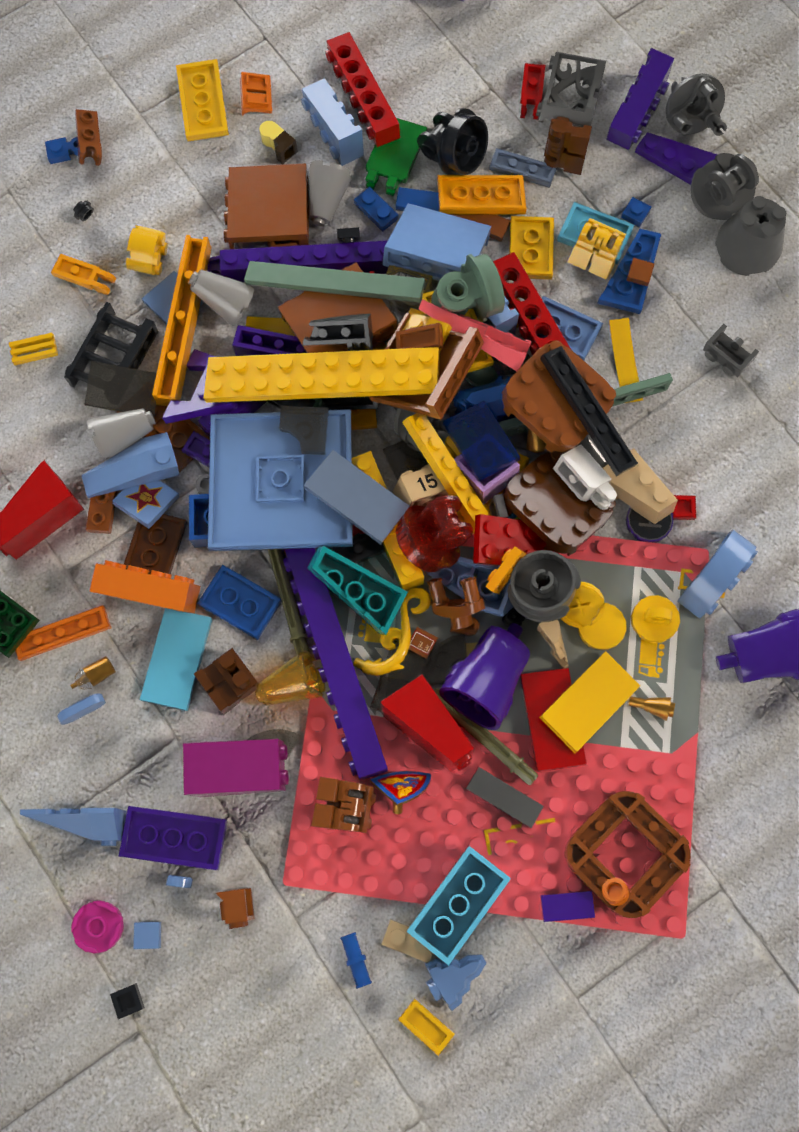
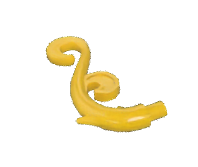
[353,587,431,676]

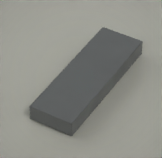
[466,767,544,828]

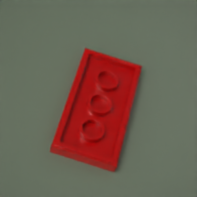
[520,668,587,772]

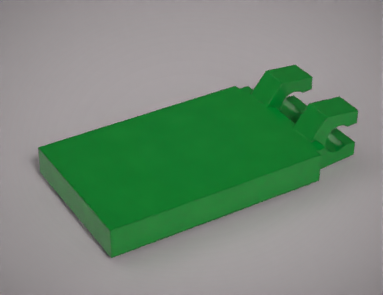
[365,118,427,196]

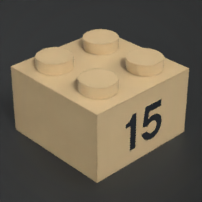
[392,464,449,520]

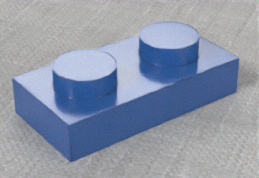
[354,187,399,232]

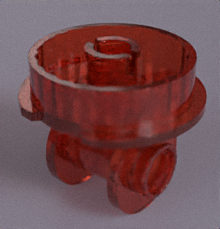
[396,495,474,572]

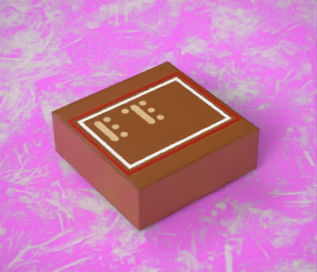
[409,627,438,660]

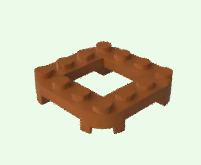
[564,791,691,918]

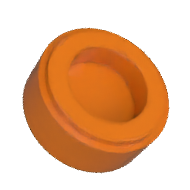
[602,878,629,906]

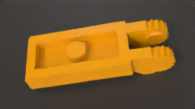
[51,254,116,295]

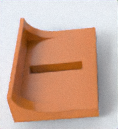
[240,72,272,116]

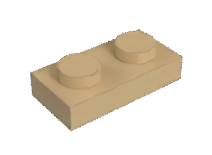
[381,919,433,962]

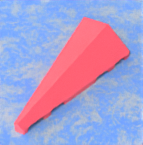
[418,299,531,372]

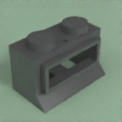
[703,323,759,377]

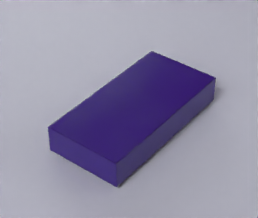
[540,891,595,922]

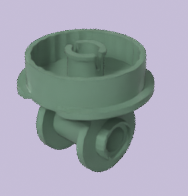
[431,254,505,322]

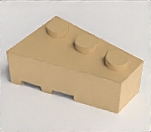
[603,448,678,524]

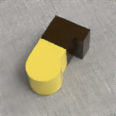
[259,121,298,165]

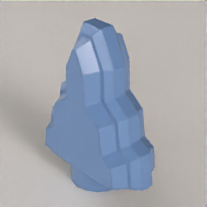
[425,954,487,1011]

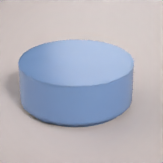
[166,875,193,888]

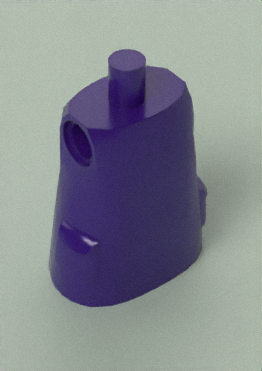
[716,609,799,683]
[439,623,530,730]

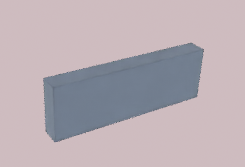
[489,148,557,188]

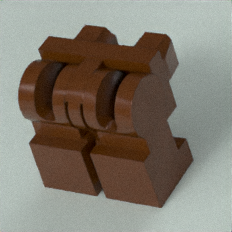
[544,116,592,175]
[194,648,258,716]

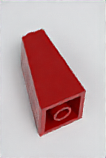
[0,460,84,560]
[381,674,474,772]

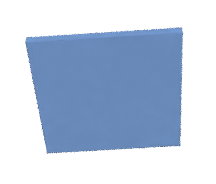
[208,410,353,551]

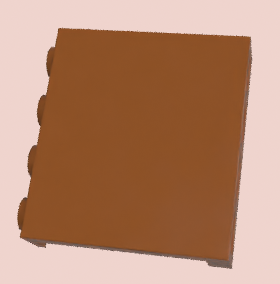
[224,163,309,249]
[278,263,398,353]
[368,312,484,420]

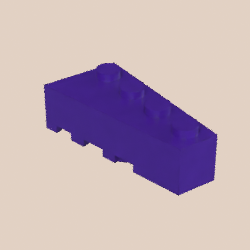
[606,48,674,150]

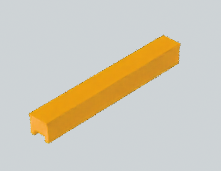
[152,235,212,406]

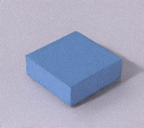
[133,922,161,949]

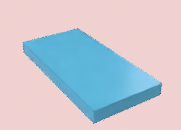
[140,608,212,711]

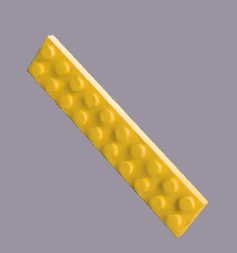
[203,347,440,403]

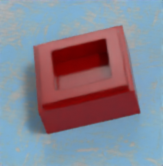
[672,495,696,520]

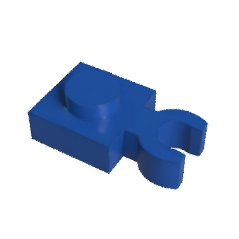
[45,137,78,164]

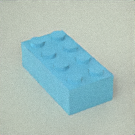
[406,846,511,966]

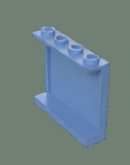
[383,203,491,281]

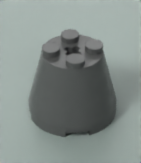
[715,196,787,276]

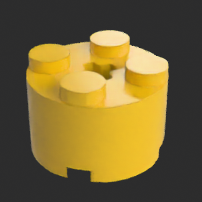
[126,225,168,276]

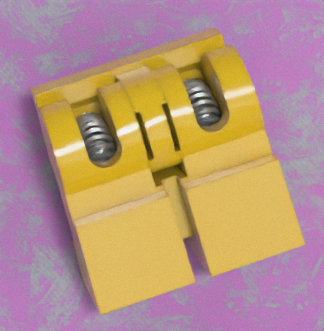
[567,218,626,279]

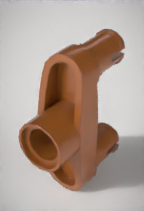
[427,577,485,629]

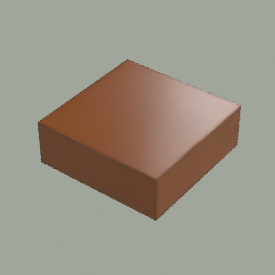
[626,258,655,286]

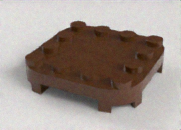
[502,451,616,556]

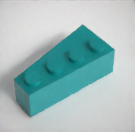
[307,546,408,635]

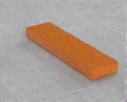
[15,605,111,661]

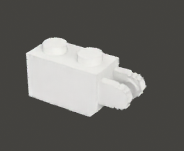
[553,445,617,510]

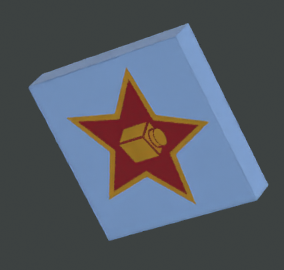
[112,480,179,529]

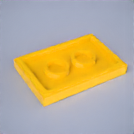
[509,216,554,280]

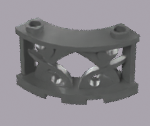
[536,51,607,128]

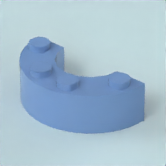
[677,529,758,619]

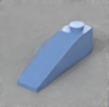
[81,432,179,498]
[424,550,513,617]
[20,808,126,846]

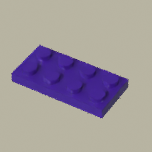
[118,806,227,870]

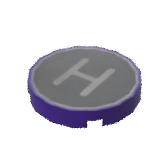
[625,508,674,543]

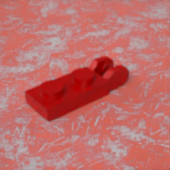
[520,63,546,120]

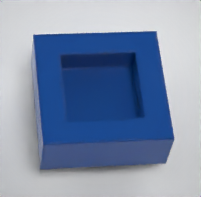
[621,197,651,228]

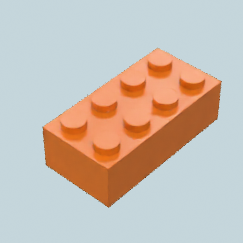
[89,560,201,613]

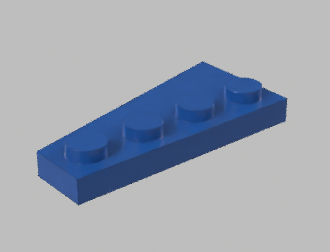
[597,229,661,314]

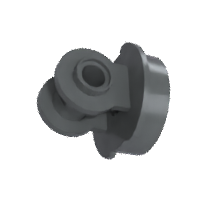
[690,153,759,220]
[507,550,581,622]

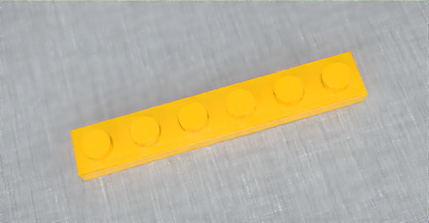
[402,413,490,533]

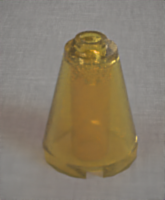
[255,650,326,706]

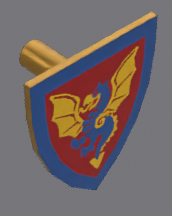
[370,771,431,814]

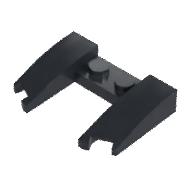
[303,313,380,411]

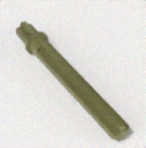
[268,549,311,661]
[434,688,538,785]

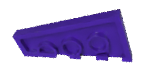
[635,132,718,185]

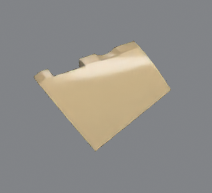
[537,620,569,669]

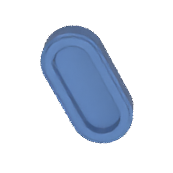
[57,693,106,725]

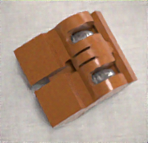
[311,777,376,833]

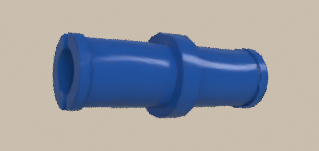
[340,932,372,989]

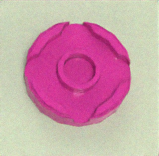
[71,900,124,954]

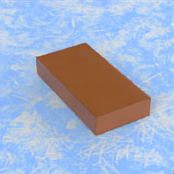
[395,323,444,349]

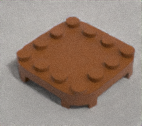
[502,340,616,453]

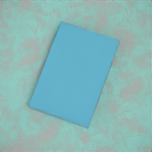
[557,202,634,264]

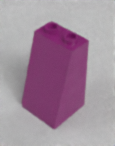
[183,739,289,798]

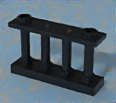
[64,302,159,406]

